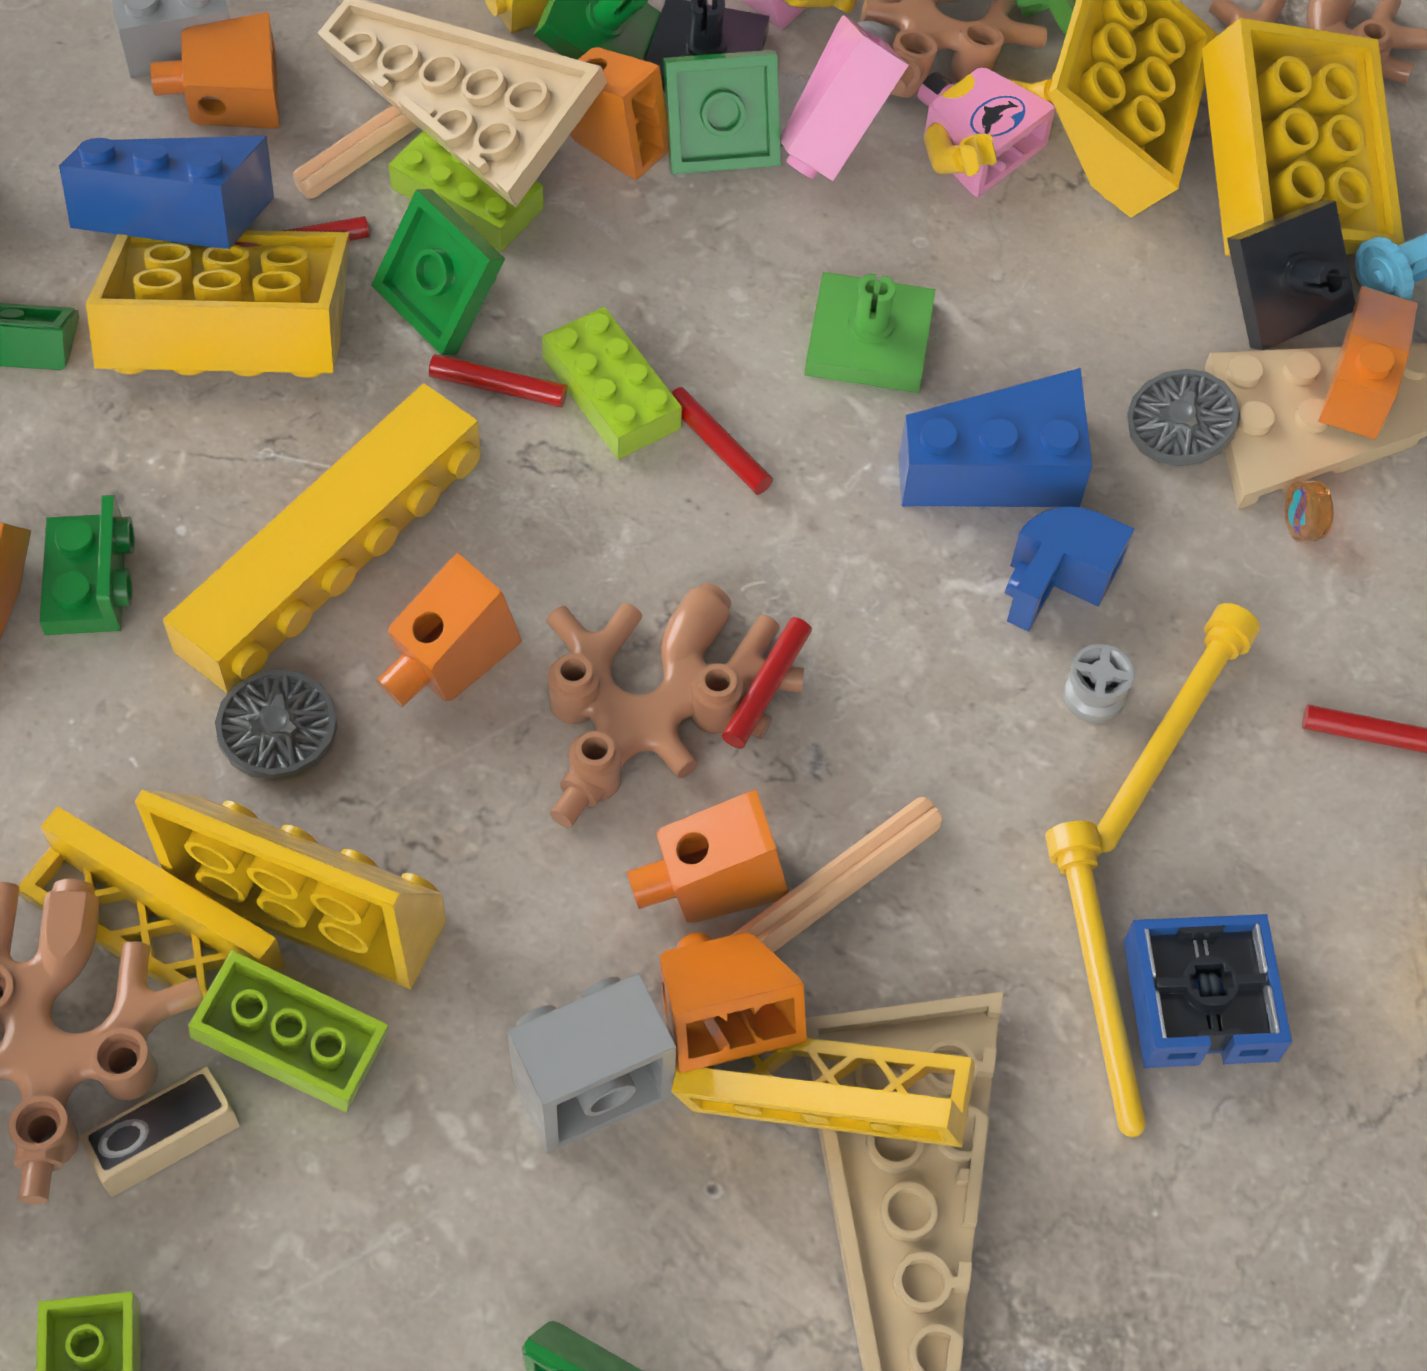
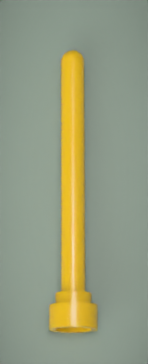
[1097,603,1261,853]
[1045,821,1146,1137]

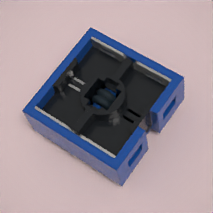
[1123,914,1292,1068]

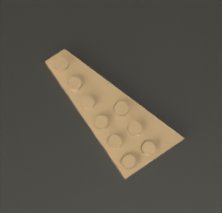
[317,0,608,208]
[1205,343,1427,510]
[805,991,1003,1371]

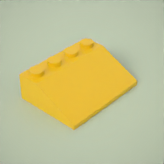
[1049,0,1217,218]
[1202,18,1405,256]
[86,230,349,378]
[135,789,447,990]

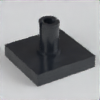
[645,0,770,92]
[1227,200,1356,350]

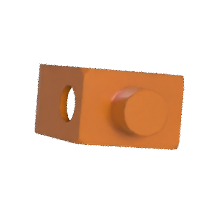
[150,12,280,129]
[570,47,668,180]
[376,552,522,708]
[627,789,789,923]
[659,932,807,1073]

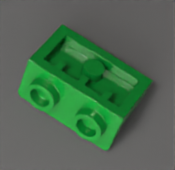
[39,495,135,635]

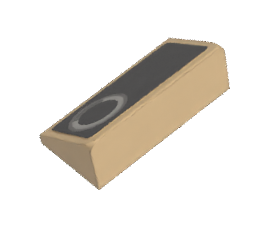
[79,1066,240,1198]

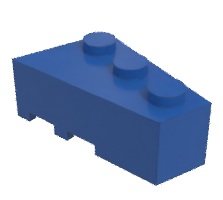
[59,136,274,249]
[898,368,1092,507]

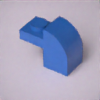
[1005,507,1134,632]

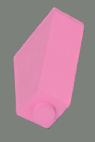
[780,15,909,181]

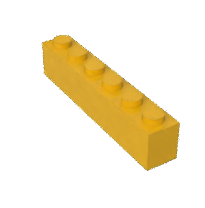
[163,383,481,694]

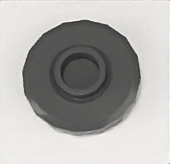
[1127,369,1240,467]
[215,669,338,780]

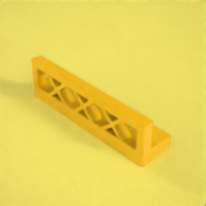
[18,806,285,1007]
[671,1038,976,1147]

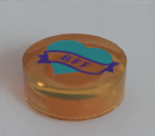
[1285,480,1334,542]

